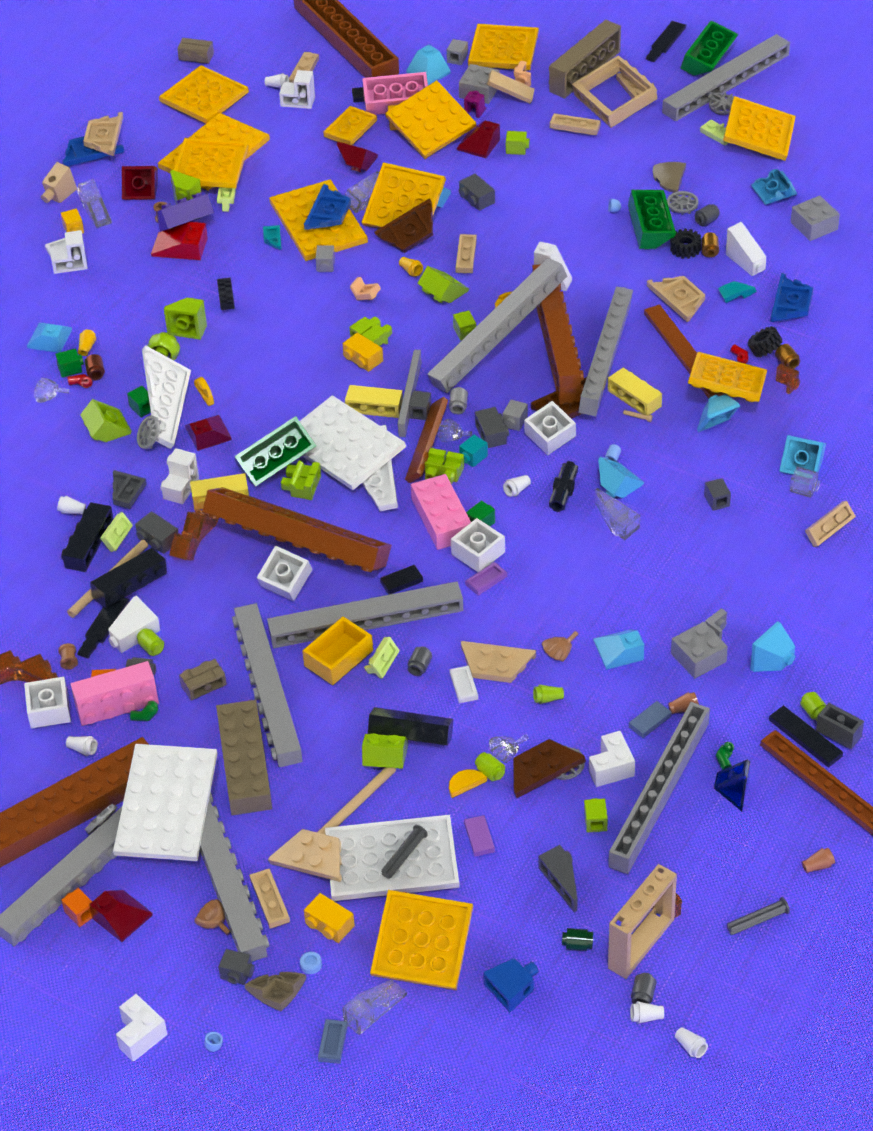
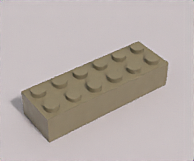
[549,19,621,99]
[216,700,272,816]

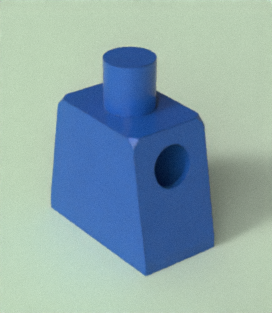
[483,959,539,1013]

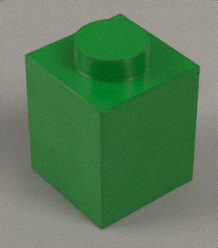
[55,348,84,378]
[127,386,151,418]
[466,500,495,526]

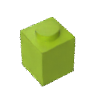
[506,131,530,155]
[453,310,476,341]
[584,798,608,833]

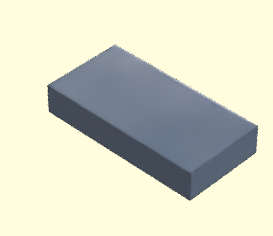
[629,701,672,738]
[318,1019,348,1064]

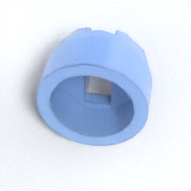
[608,199,621,213]
[204,1032,223,1052]

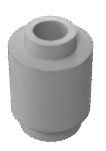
[449,387,468,414]

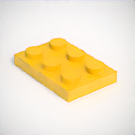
[323,106,377,145]

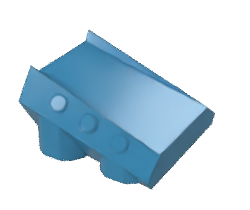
[751,169,797,205]

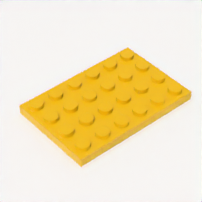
[158,113,270,191]
[269,179,368,261]

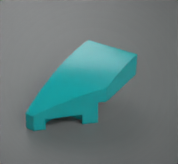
[263,225,282,249]
[718,281,757,303]

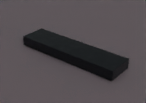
[769,705,843,767]

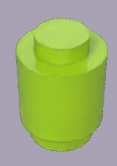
[137,628,164,656]
[800,692,826,721]
[475,752,505,781]

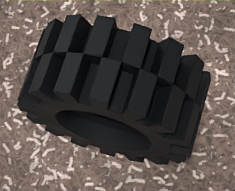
[670,229,701,259]
[217,277,235,310]
[747,326,783,357]

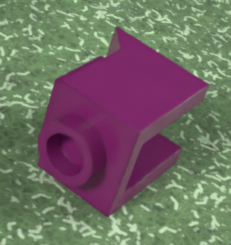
[464,91,486,118]

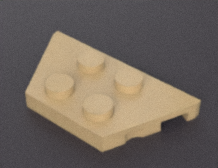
[83,112,123,156]
[647,276,705,322]
[461,641,536,683]
[268,829,342,882]

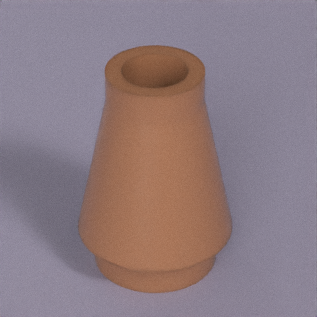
[668,692,699,714]
[802,848,835,873]

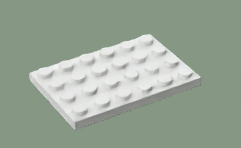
[300,395,406,490]
[113,744,218,861]
[325,815,460,901]

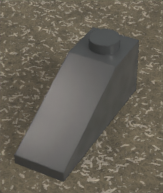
[538,845,578,912]

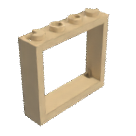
[572,55,658,128]
[608,864,677,979]

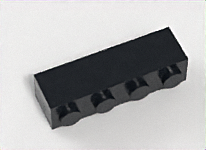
[61,502,113,572]
[90,548,167,608]
[367,707,453,745]

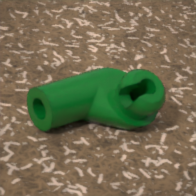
[130,701,158,721]
[716,742,734,771]

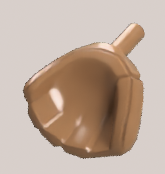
[542,631,578,662]
[194,899,231,935]

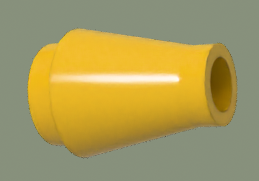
[399,257,423,276]
[78,329,96,356]

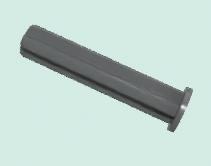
[381,824,428,879]
[727,897,790,935]

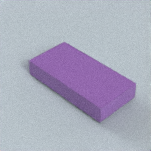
[465,562,507,596]
[464,815,495,857]

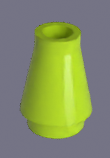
[533,684,564,704]

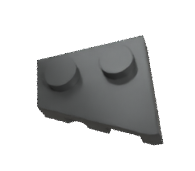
[113,470,147,509]

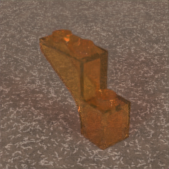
[169,509,218,560]
[0,650,58,685]

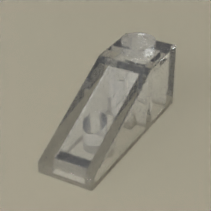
[345,171,379,213]
[77,179,112,228]
[595,488,640,540]
[342,979,407,1035]

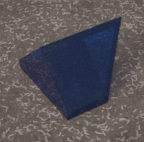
[714,759,750,812]

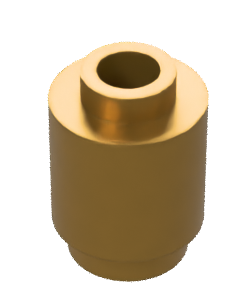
[701,232,719,257]
[775,344,800,369]

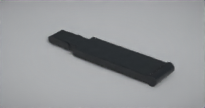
[646,21,686,62]
[77,598,130,658]

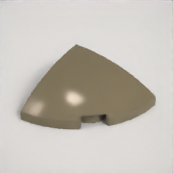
[653,162,686,193]
[245,972,306,1011]

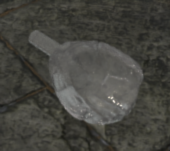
[34,378,70,403]
[437,419,472,442]
[489,734,529,763]

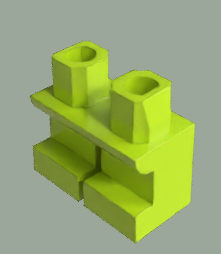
[349,316,392,346]
[425,448,464,484]
[281,460,321,500]

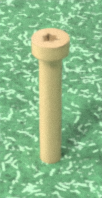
[623,410,653,422]

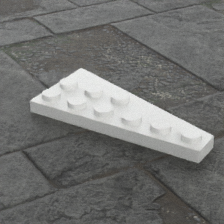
[142,345,191,449]
[362,425,398,511]

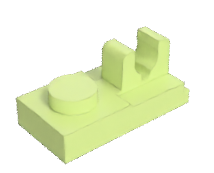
[700,120,728,145]
[217,187,236,212]
[100,512,133,552]
[364,637,400,679]

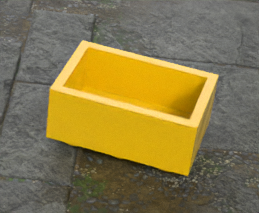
[302,616,373,685]

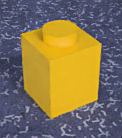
[61,208,84,234]

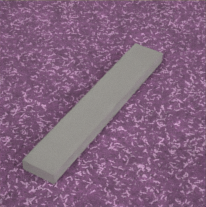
[398,350,422,437]

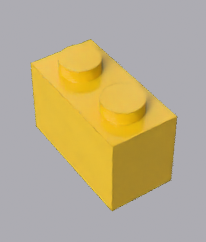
[342,332,383,372]
[304,893,355,943]

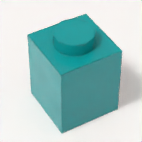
[459,435,488,467]

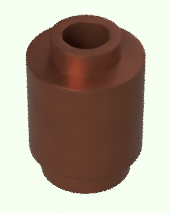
[85,354,105,380]

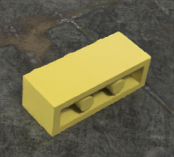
[608,367,662,416]
[345,385,403,418]
[190,473,249,510]

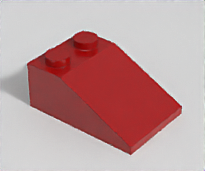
[151,222,208,260]

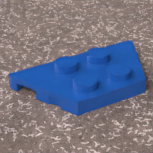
[63,136,124,166]
[304,184,351,230]
[770,273,813,322]

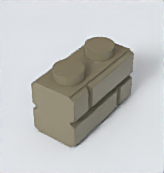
[177,38,214,64]
[179,659,227,701]

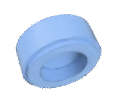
[300,952,322,974]

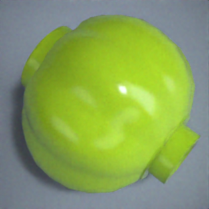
[147,332,180,361]

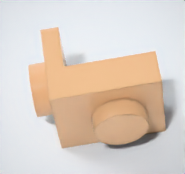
[514,61,531,87]
[350,277,381,300]

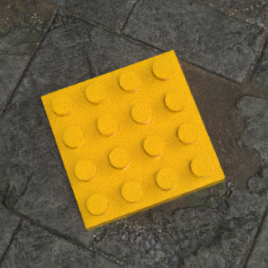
[468,24,539,70]
[159,65,249,123]
[386,80,476,159]
[723,96,796,161]
[171,138,249,188]
[362,162,446,229]
[688,352,767,402]
[370,890,474,991]

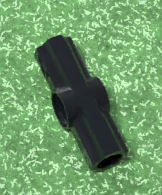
[549,461,578,512]

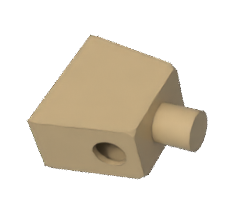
[41,162,77,203]

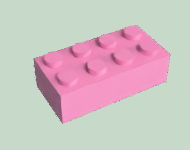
[362,72,428,115]
[411,474,471,550]
[70,661,159,726]

